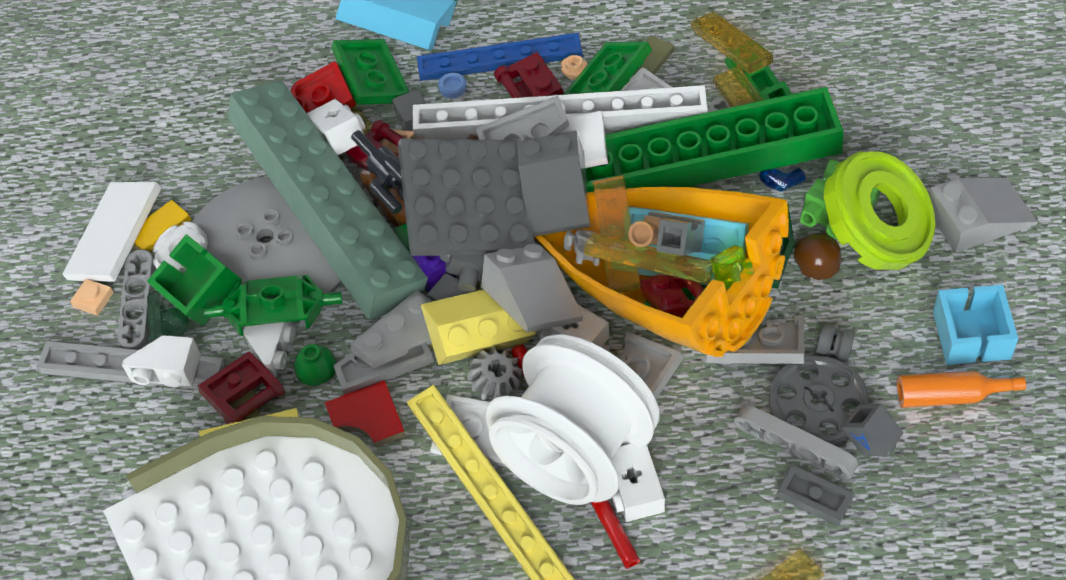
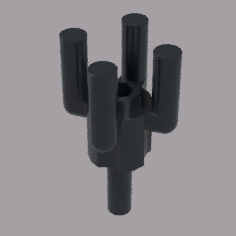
[351,130,404,214]

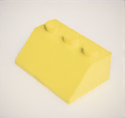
[421,289,536,365]

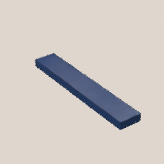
[417,32,583,81]

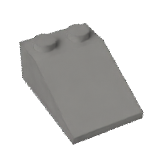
[929,178,1038,253]
[481,244,583,333]

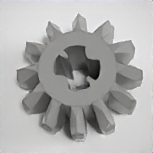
[467,346,522,400]

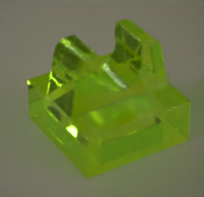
[710,245,754,289]

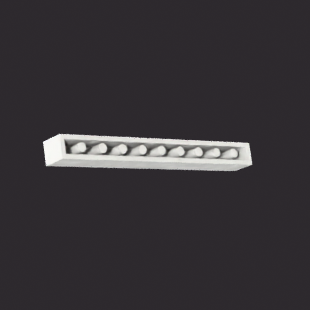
[413,85,708,139]

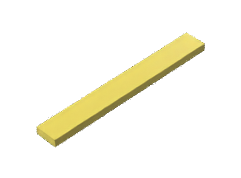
[407,385,574,580]

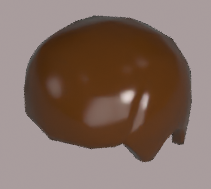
[793,232,841,280]

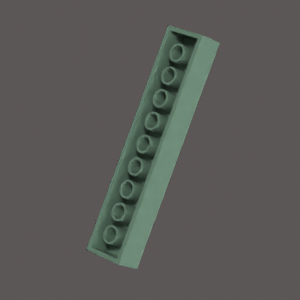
[228,80,427,320]

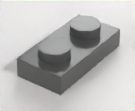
[777,465,854,526]

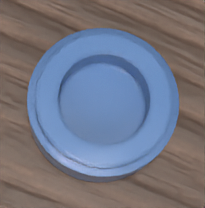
[438,73,467,99]

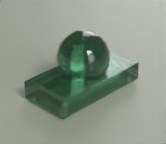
[147,291,189,343]

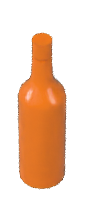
[897,370,1026,408]

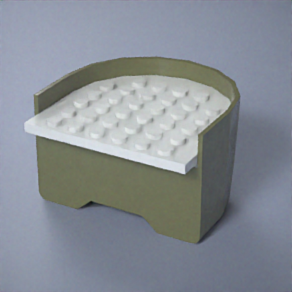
[103,416,410,580]

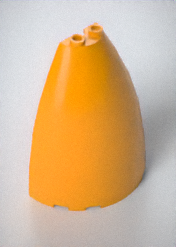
[534,187,789,357]

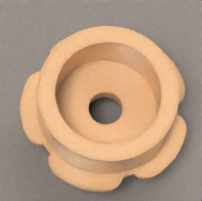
[561,55,588,79]

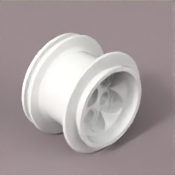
[485,334,660,505]

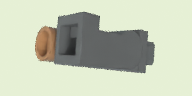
[628,212,705,256]

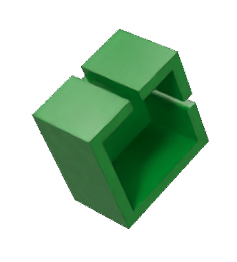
[147,234,242,326]

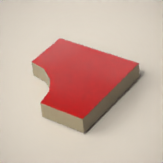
[324,380,406,447]

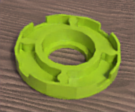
[824,151,935,270]

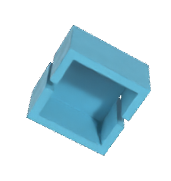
[933,285,1018,365]

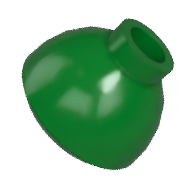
[294,344,337,386]

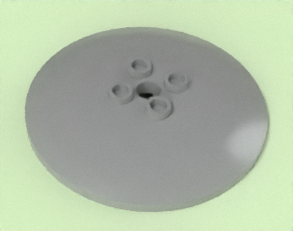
[191,177,342,317]

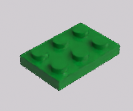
[331,39,410,105]
[564,42,652,95]

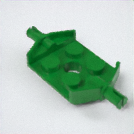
[204,275,343,336]

